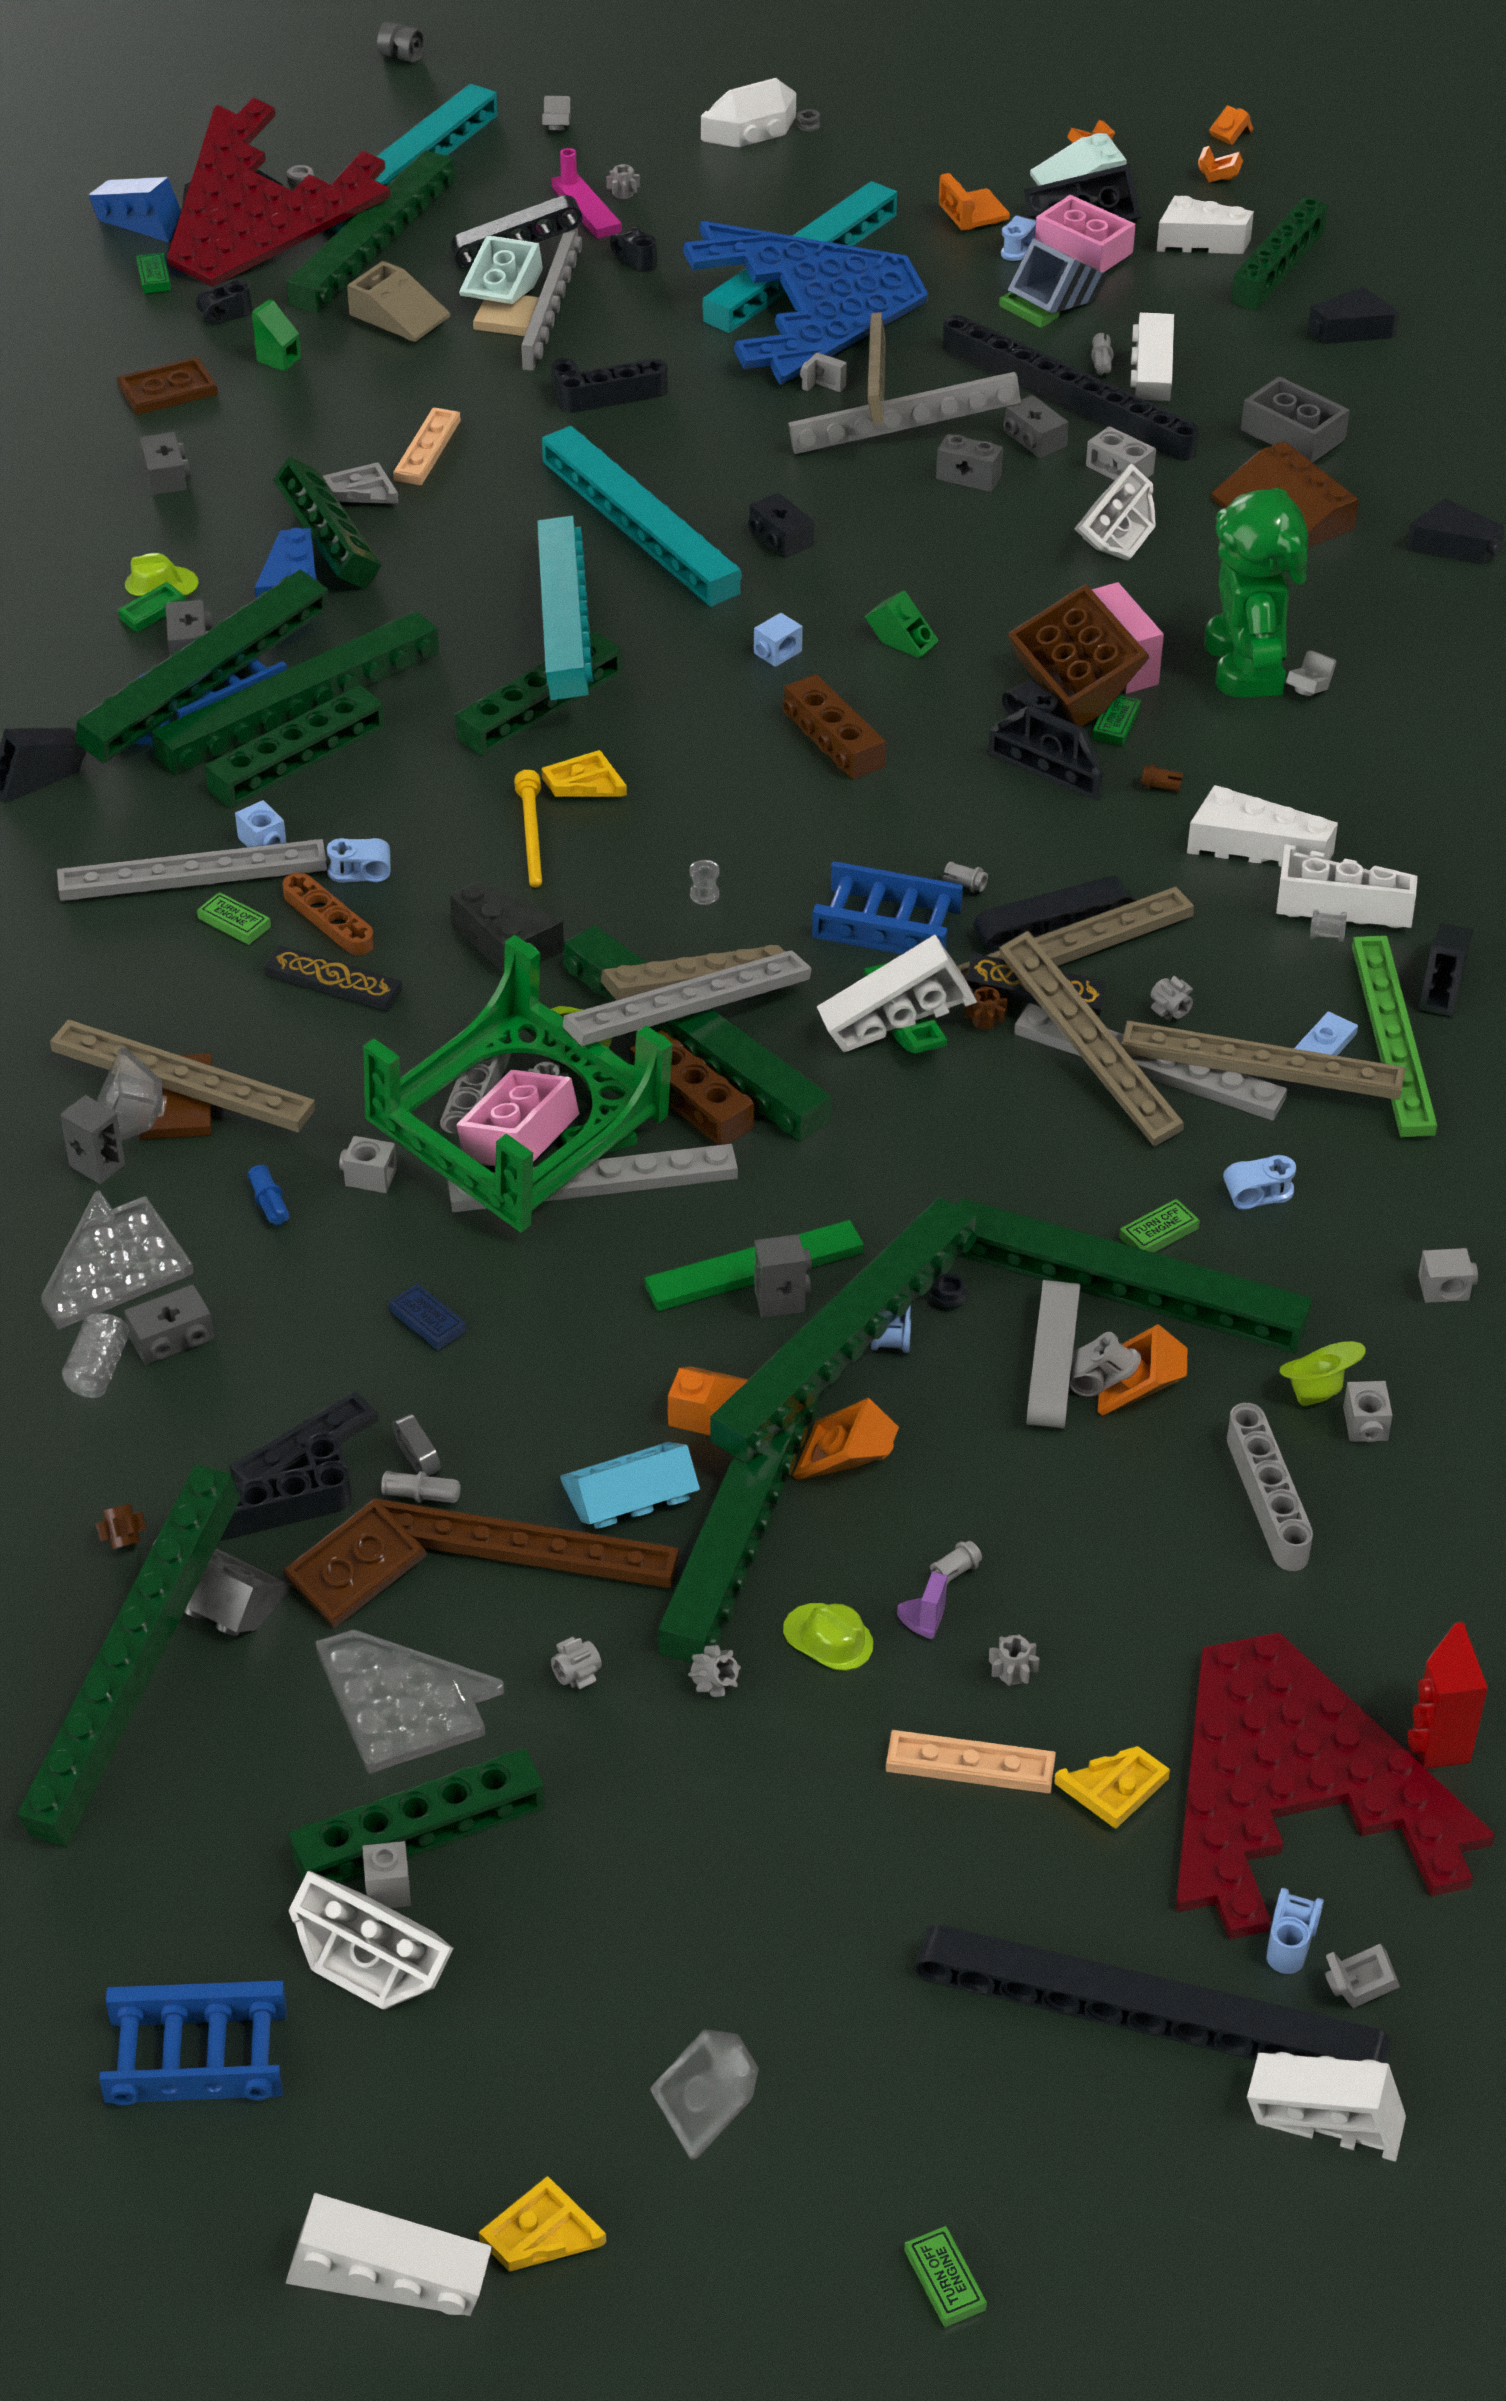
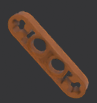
[282,873,374,955]

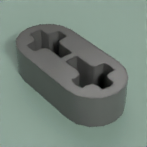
[392,1414,441,1476]

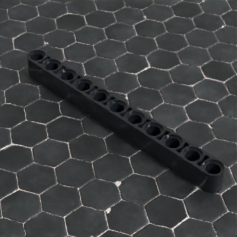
[942,315,1198,461]
[914,1925,1391,2063]

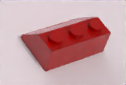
[1408,1622,1488,1769]

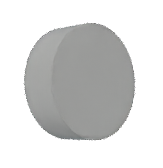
[287,165,314,187]

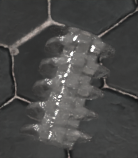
[62,1313,130,1398]

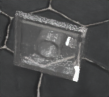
[98,1047,167,1140]
[650,2029,759,2159]

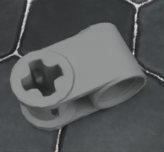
[1069,1332,1141,1397]

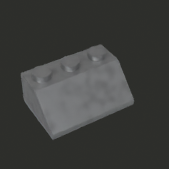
[154,1540,291,1636]

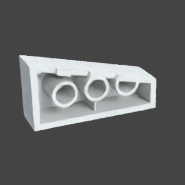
[1187,785,1338,867]
[1276,844,1417,928]
[817,935,977,1053]
[286,2193,492,2316]

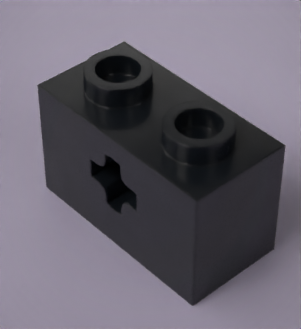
[748,492,814,558]

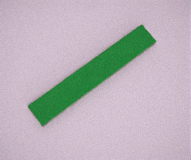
[645,1220,864,1311]

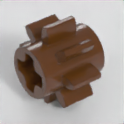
[965,987,1007,1030]
[96,1504,147,1549]

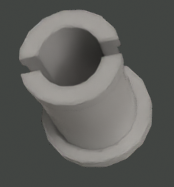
[943,861,988,893]
[930,1541,982,1584]

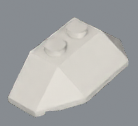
[701,78,796,147]
[1075,463,1156,561]
[289,1871,453,2010]

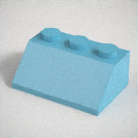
[560,1442,700,1529]

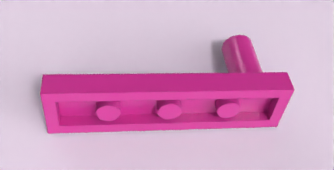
[551,148,622,239]

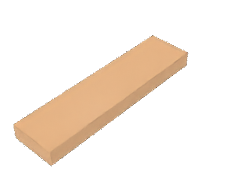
[393,408,461,486]
[886,1730,1056,1794]

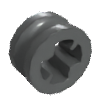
[797,109,820,132]

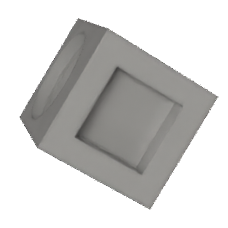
[339,1136,397,1193]
[1418,1248,1478,1303]
[1343,1381,1393,1442]
[363,1841,411,1908]

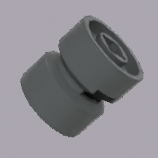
[377,21,425,63]

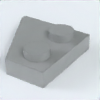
[323,462,399,504]

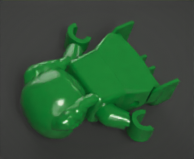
[1204,488,1308,698]

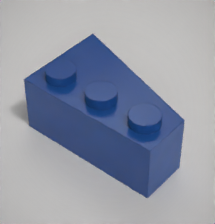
[88,177,181,242]
[255,528,316,599]

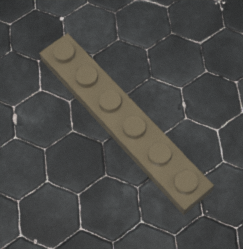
[600,945,785,1000]

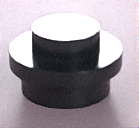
[930,1273,968,1308]

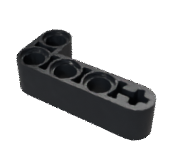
[551,358,668,413]
[220,1433,352,1541]

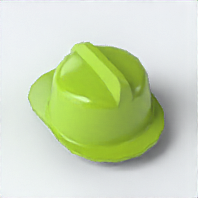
[125,553,199,596]
[1280,1341,1366,1406]
[783,1603,873,1671]

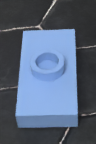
[1294,1011,1358,1056]

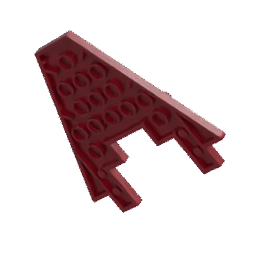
[167,97,391,287]
[1176,1632,1495,1940]

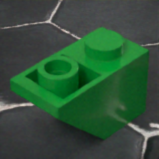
[252,299,301,371]
[865,590,939,658]

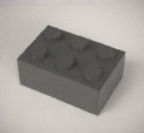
[1241,376,1350,463]

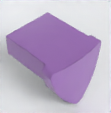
[897,1572,948,1639]

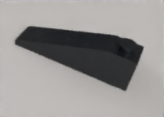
[1024,164,1141,221]

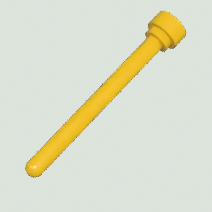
[514,770,542,888]

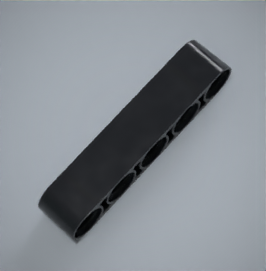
[450,195,583,268]
[973,876,1136,953]

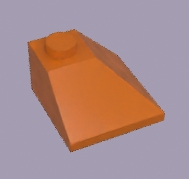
[1098,1324,1188,1416]
[668,1367,748,1436]
[793,1398,899,1481]

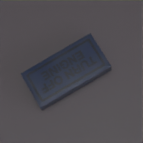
[389,1284,466,1350]

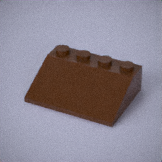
[1211,441,1359,548]
[1007,584,1150,727]

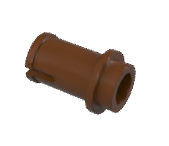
[1141,763,1183,793]

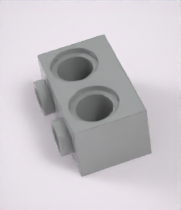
[1086,426,1156,480]

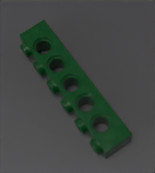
[1231,197,1328,311]
[273,456,382,589]
[455,632,622,756]
[205,685,385,809]
[288,1748,545,1884]

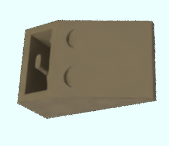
[347,261,450,342]

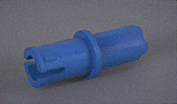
[247,1165,289,1226]

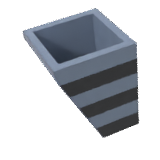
[1008,238,1108,313]

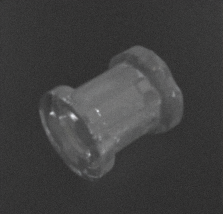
[689,860,720,905]
[1310,909,1347,942]

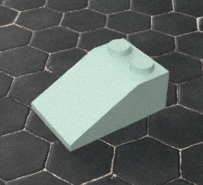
[1030,133,1127,186]
[459,235,543,304]

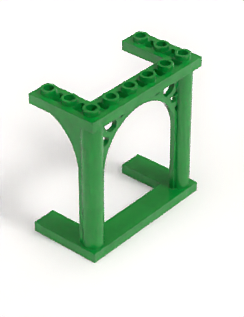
[363,934,673,1233]

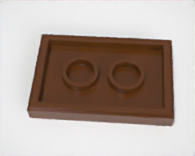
[117,357,218,415]
[139,1053,212,1139]
[283,1498,427,1629]

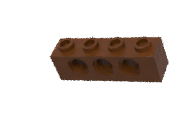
[782,674,886,779]
[630,1030,755,1145]

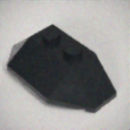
[988,705,1103,801]

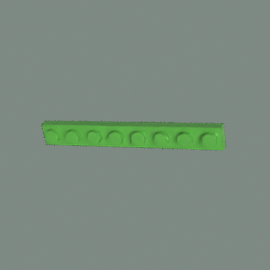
[1352,936,1437,1137]

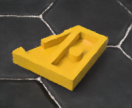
[541,750,627,797]
[1054,1746,1170,1829]
[479,2176,607,2272]

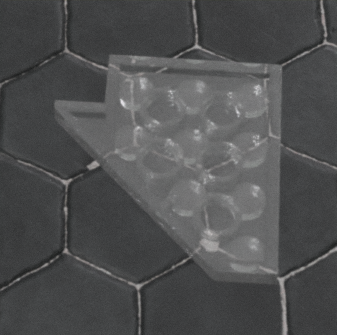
[41,1190,194,1330]
[316,1630,504,1774]

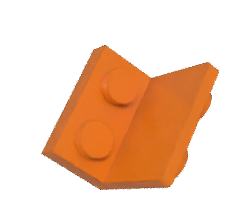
[939,173,1010,230]

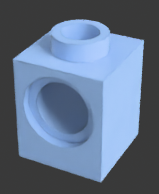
[754,613,803,667]
[235,800,286,847]

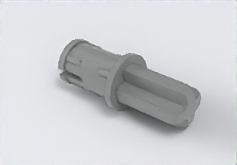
[1091,333,1114,376]
[381,1471,461,1503]

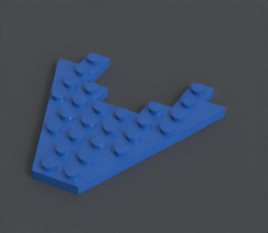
[683,221,928,385]

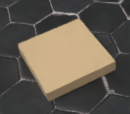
[473,295,539,336]

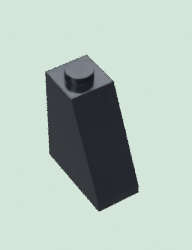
[1308,287,1399,344]
[1406,498,1505,564]
[0,728,86,802]
[1419,923,1474,1017]

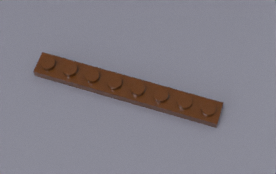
[373,1498,679,1588]

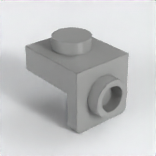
[542,96,571,130]
[800,353,847,392]
[1286,650,1337,696]
[1325,1944,1400,2008]

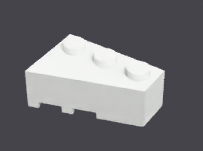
[1157,196,1254,254]
[1130,313,1174,401]
[1247,2052,1406,2162]

